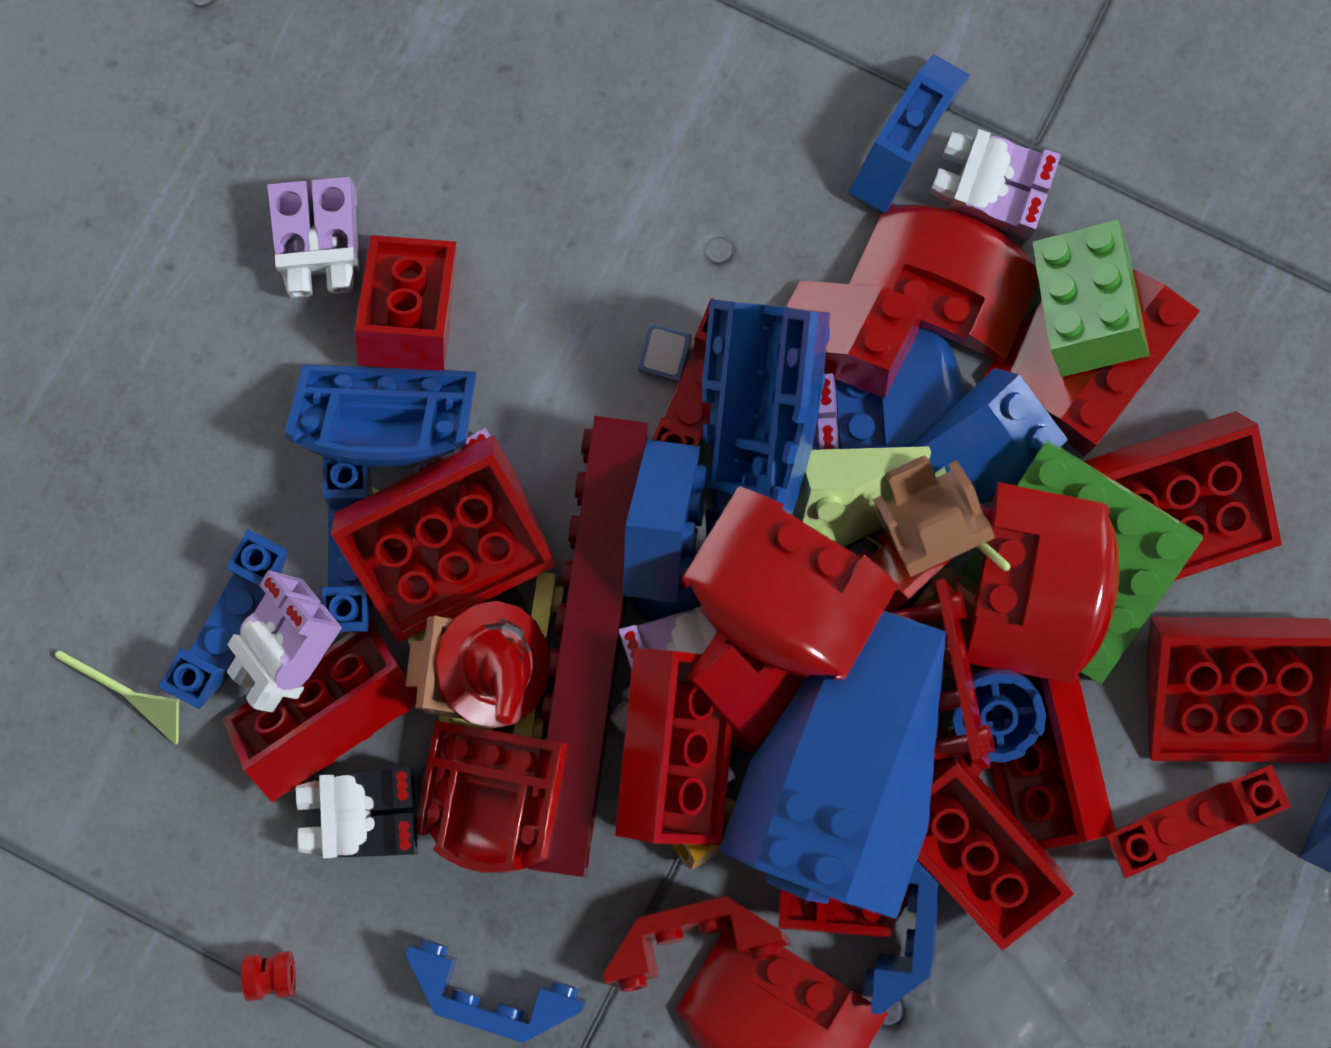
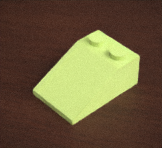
[792,446,931,547]

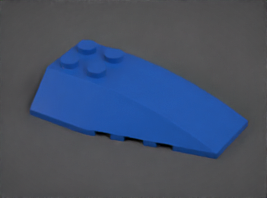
[702,299,830,539]
[719,611,946,919]

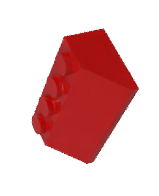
[221,619,418,802]
[615,648,733,845]
[991,673,1116,849]
[918,755,1075,951]

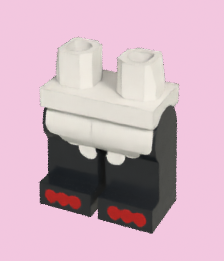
[296,766,418,859]

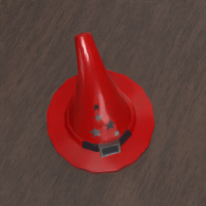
[434,601,550,728]

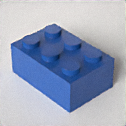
[623,440,707,603]

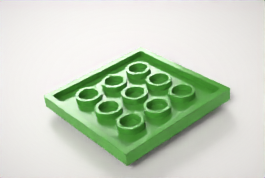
[959,439,1203,685]

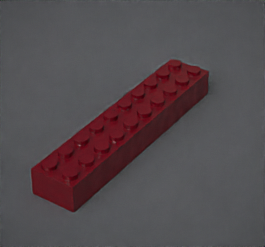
[528,416,649,877]

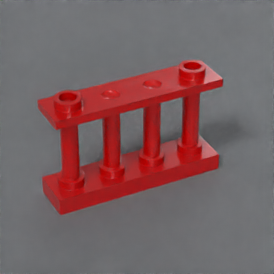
[890,579,995,769]

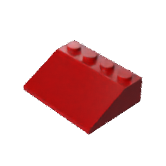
[982,269,1200,456]
[1083,411,1282,581]
[331,435,557,643]
[1147,617,1331,763]

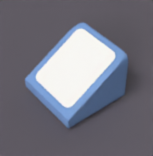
[638,323,692,382]

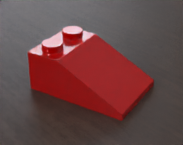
[355,235,456,370]
[786,281,923,398]

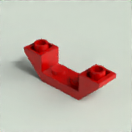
[652,298,716,446]
[1105,764,1291,878]
[603,896,790,992]

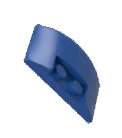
[834,327,965,449]
[285,365,477,467]

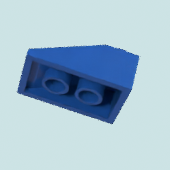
[911,368,1068,505]

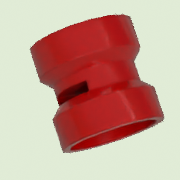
[241,951,296,1001]

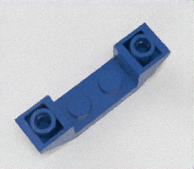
[848,54,970,214]
[322,457,373,632]
[158,529,288,709]
[864,859,940,1015]
[406,939,586,1043]

